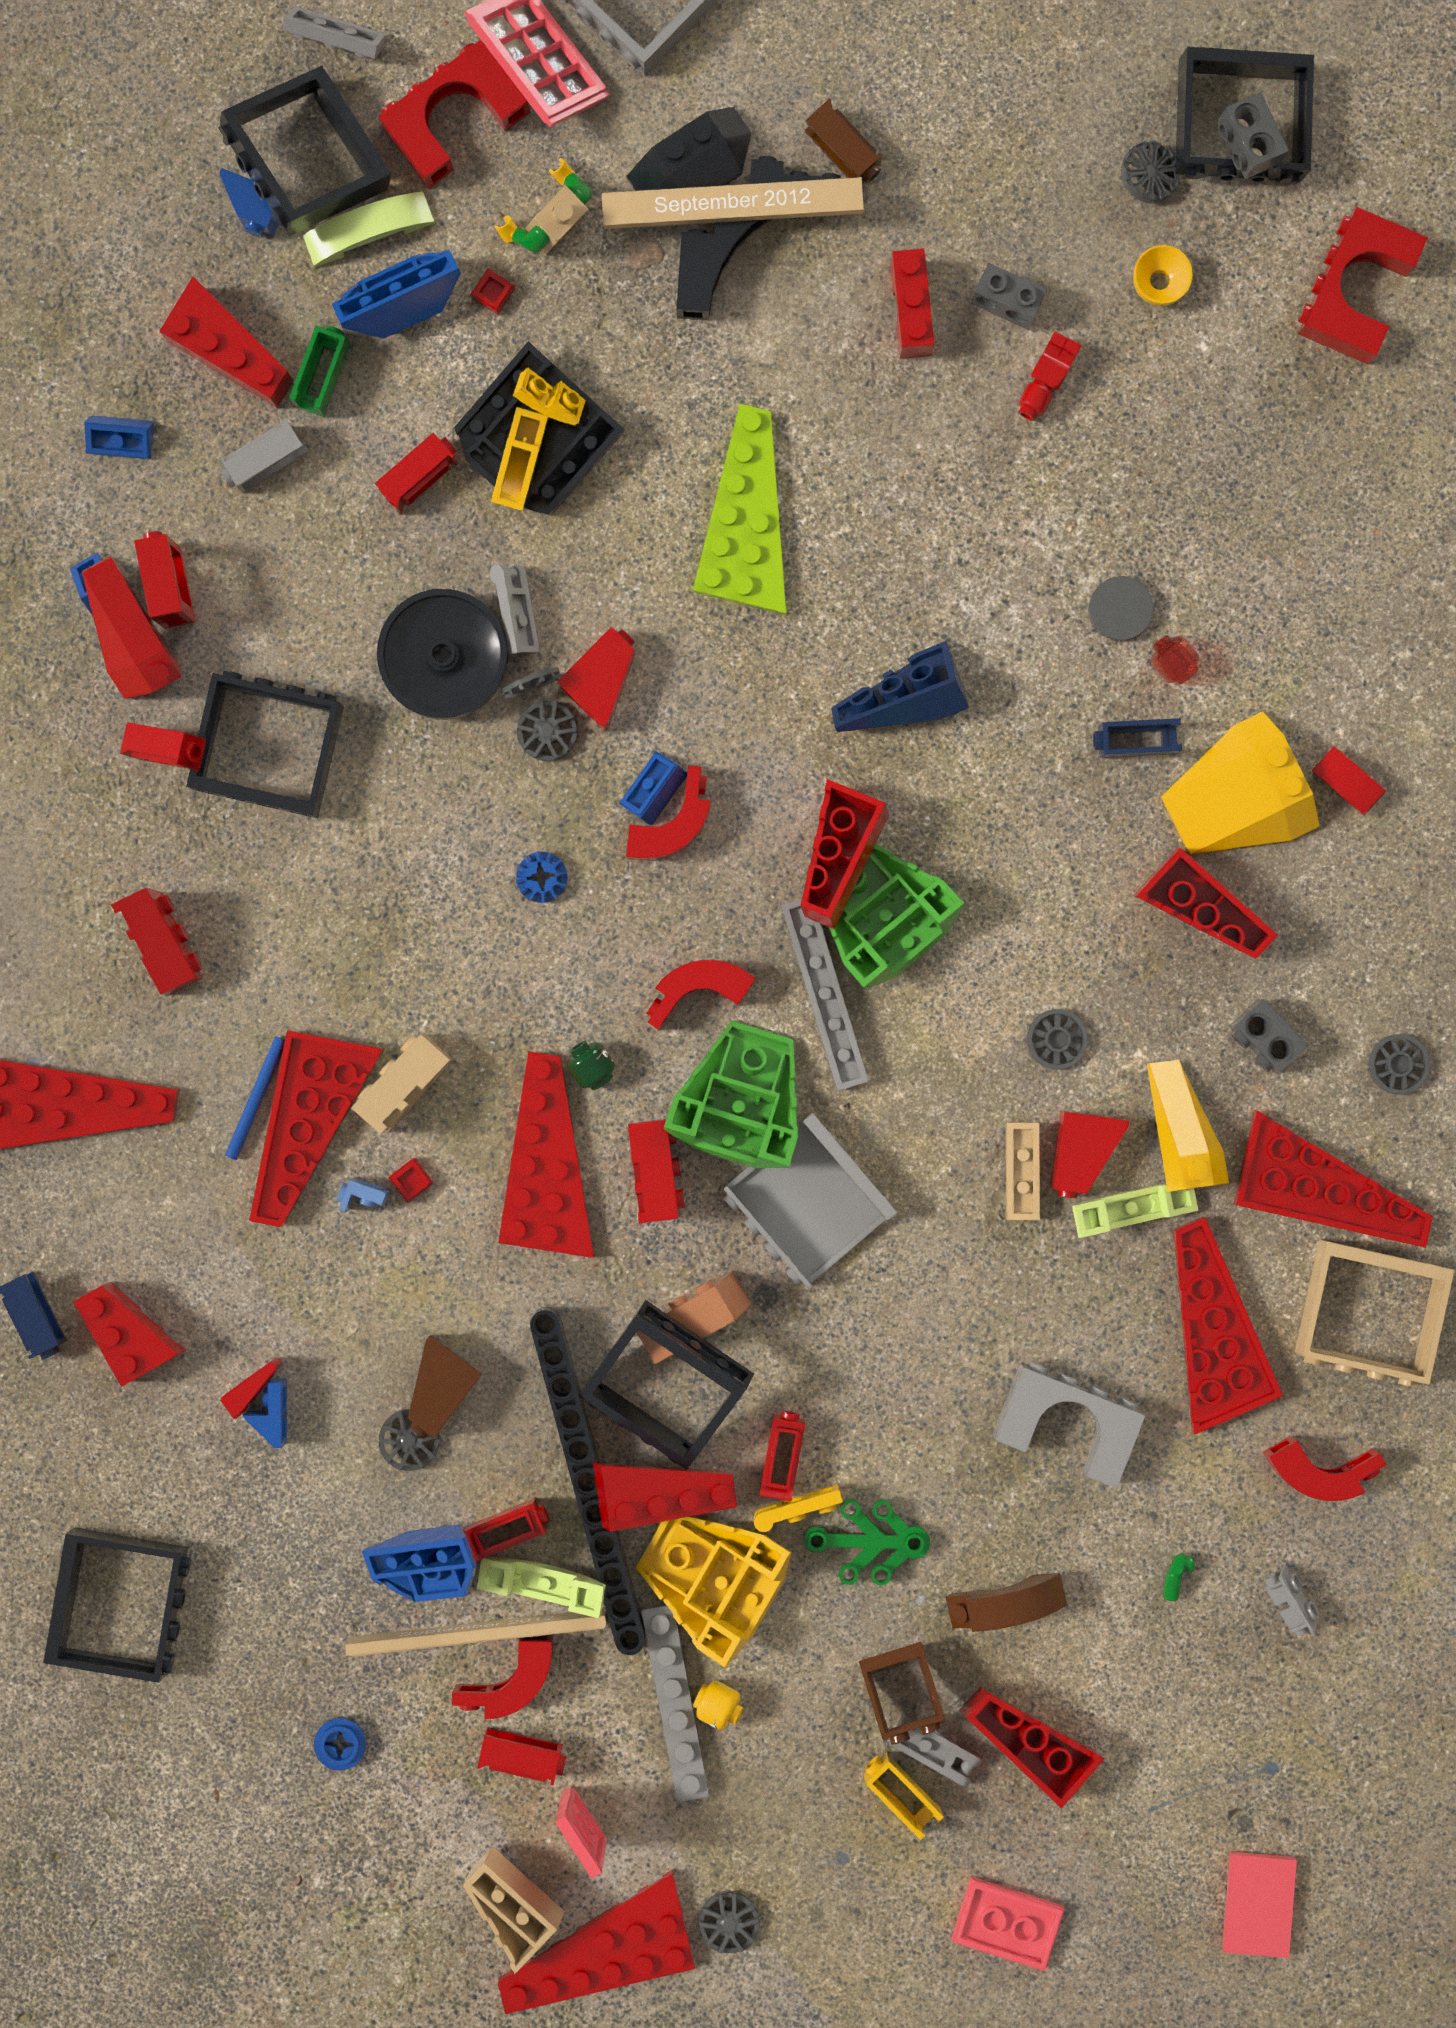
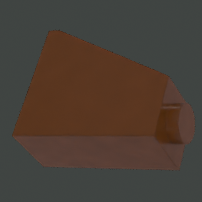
[408,1335,482,1439]

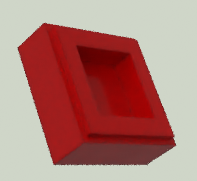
[470,268,516,315]
[388,1158,434,1203]

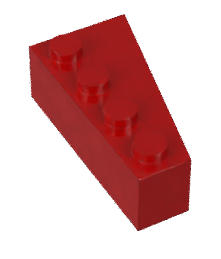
[159,277,294,408]
[801,779,889,929]
[1133,847,1278,959]
[593,1462,737,1532]
[959,1686,1105,1809]

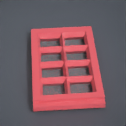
[464,0,610,127]

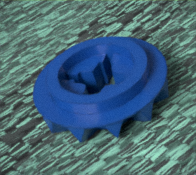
[516,851,568,903]
[314,1716,367,1771]

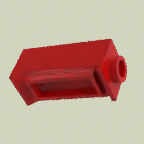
[375,433,458,515]
[120,722,206,771]
[759,1410,806,1502]
[462,1498,550,1562]
[477,1727,567,1785]

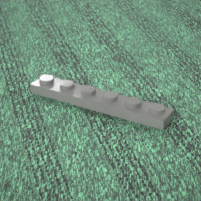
[781,899,869,1091]
[641,1603,709,1803]

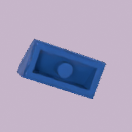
[84,416,154,459]
[619,751,687,825]

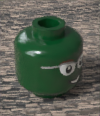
[566,1041,615,1090]

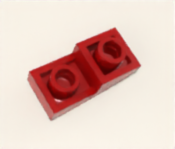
[1312,746,1386,816]

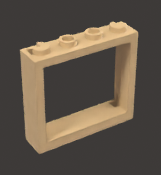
[1295,1239,1455,1387]

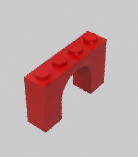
[378,39,531,189]
[1298,207,1428,365]

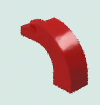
[626,765,711,861]
[646,960,756,1030]
[1263,1436,1387,1501]
[452,1634,554,1719]

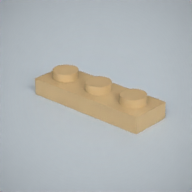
[1005,1122,1040,1220]

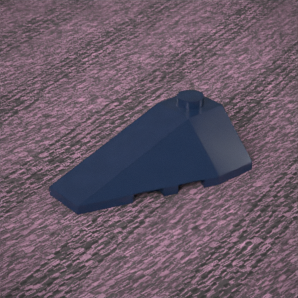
[831,641,969,732]

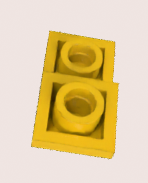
[513,368,586,425]

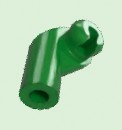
[1163,1553,1195,1601]

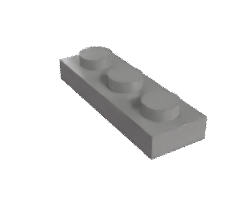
[283,6,386,59]

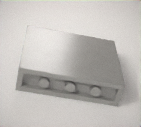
[723,1112,897,1288]

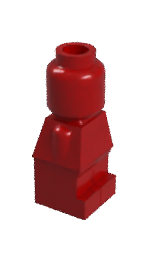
[1018,331,1082,421]

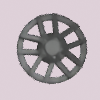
[502,667,561,699]
[517,700,578,761]
[1368,1034,1430,1094]
[379,1409,440,1471]
[699,1891,760,1954]

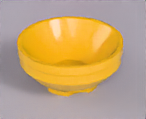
[1133,245,1193,306]

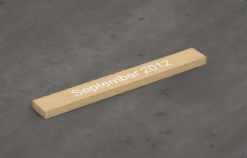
[602,177,864,229]
[345,1608,608,1657]

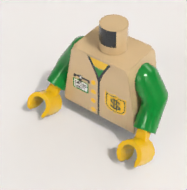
[495,158,592,255]

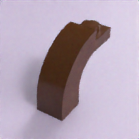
[945,1573,1067,1632]

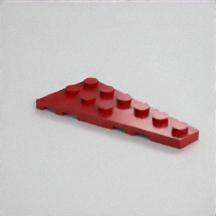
[249,1030,384,1227]
[498,1051,595,1258]
[0,1060,180,1149]
[1233,1110,1433,1248]
[1173,1216,1283,1435]
[498,1869,695,2014]

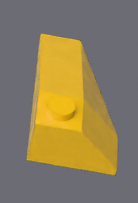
[1147,1060,1229,1192]

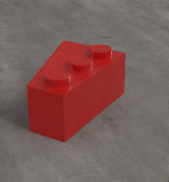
[110,888,203,995]
[73,1282,187,1387]

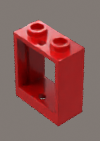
[134,531,196,629]

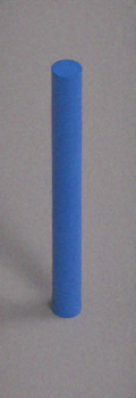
[225,1036,285,1160]

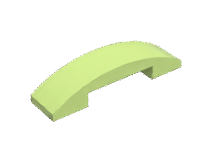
[303,192,435,267]
[1072,1183,1199,1238]
[477,1556,606,1618]

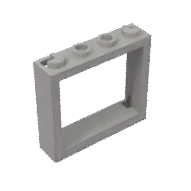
[560,0,718,75]

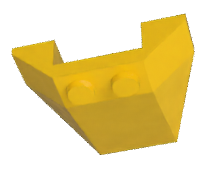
[1161,711,1320,855]
[636,1516,792,1667]

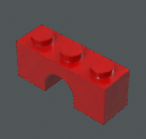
[890,248,935,359]

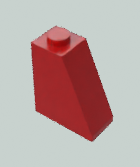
[557,627,636,731]
[1050,1111,1129,1199]

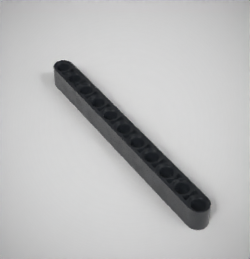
[530,1307,645,1655]

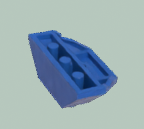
[332,250,461,339]
[362,1524,476,1602]

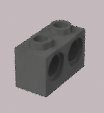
[1217,92,1289,179]
[971,263,1047,330]
[1229,999,1309,1073]

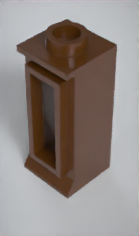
[805,98,882,184]

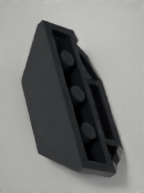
[627,107,751,191]

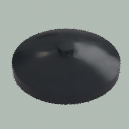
[377,589,508,720]

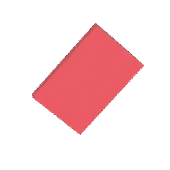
[555,1786,607,1879]
[1222,1851,1297,1958]
[951,1876,1065,1971]

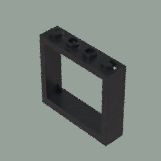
[1175,46,1314,185]
[218,66,391,237]
[186,671,344,819]
[579,1300,754,1470]
[43,1528,191,1683]

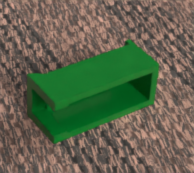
[289,325,351,418]

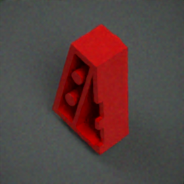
[628,1119,685,1224]

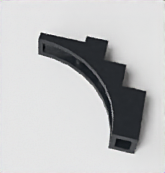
[676,156,842,321]

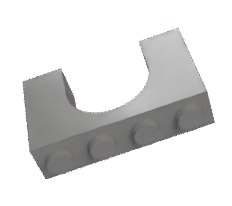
[992,1362,1146,1488]

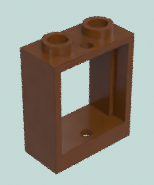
[859,1642,946,1745]

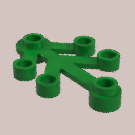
[804,1498,930,1586]

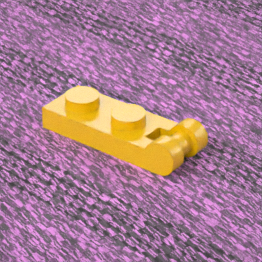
[754,1484,843,1532]

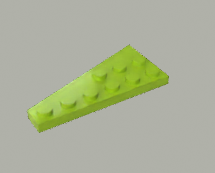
[693,404,786,616]

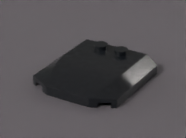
[454,341,626,516]

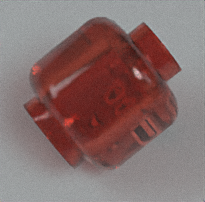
[1151,635,1199,684]

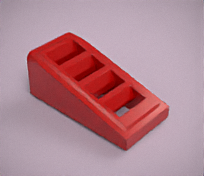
[220,1358,282,1419]

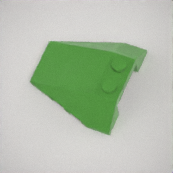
[829,844,965,989]
[664,1020,798,1168]

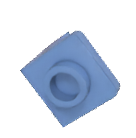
[337,1177,391,1212]

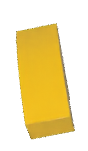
[491,407,548,511]

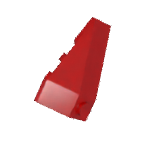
[82,556,182,699]

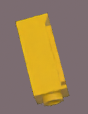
[864,1752,943,1840]

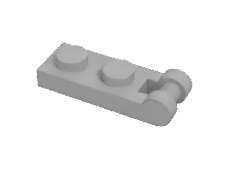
[490,564,540,655]
[888,1712,983,1787]

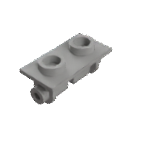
[1264,1564,1319,1636]

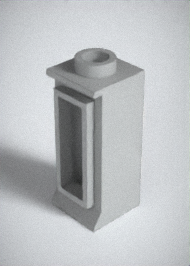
[220,418,308,493]

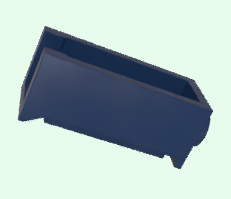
[1093,718,1182,758]
[0,1272,67,1360]

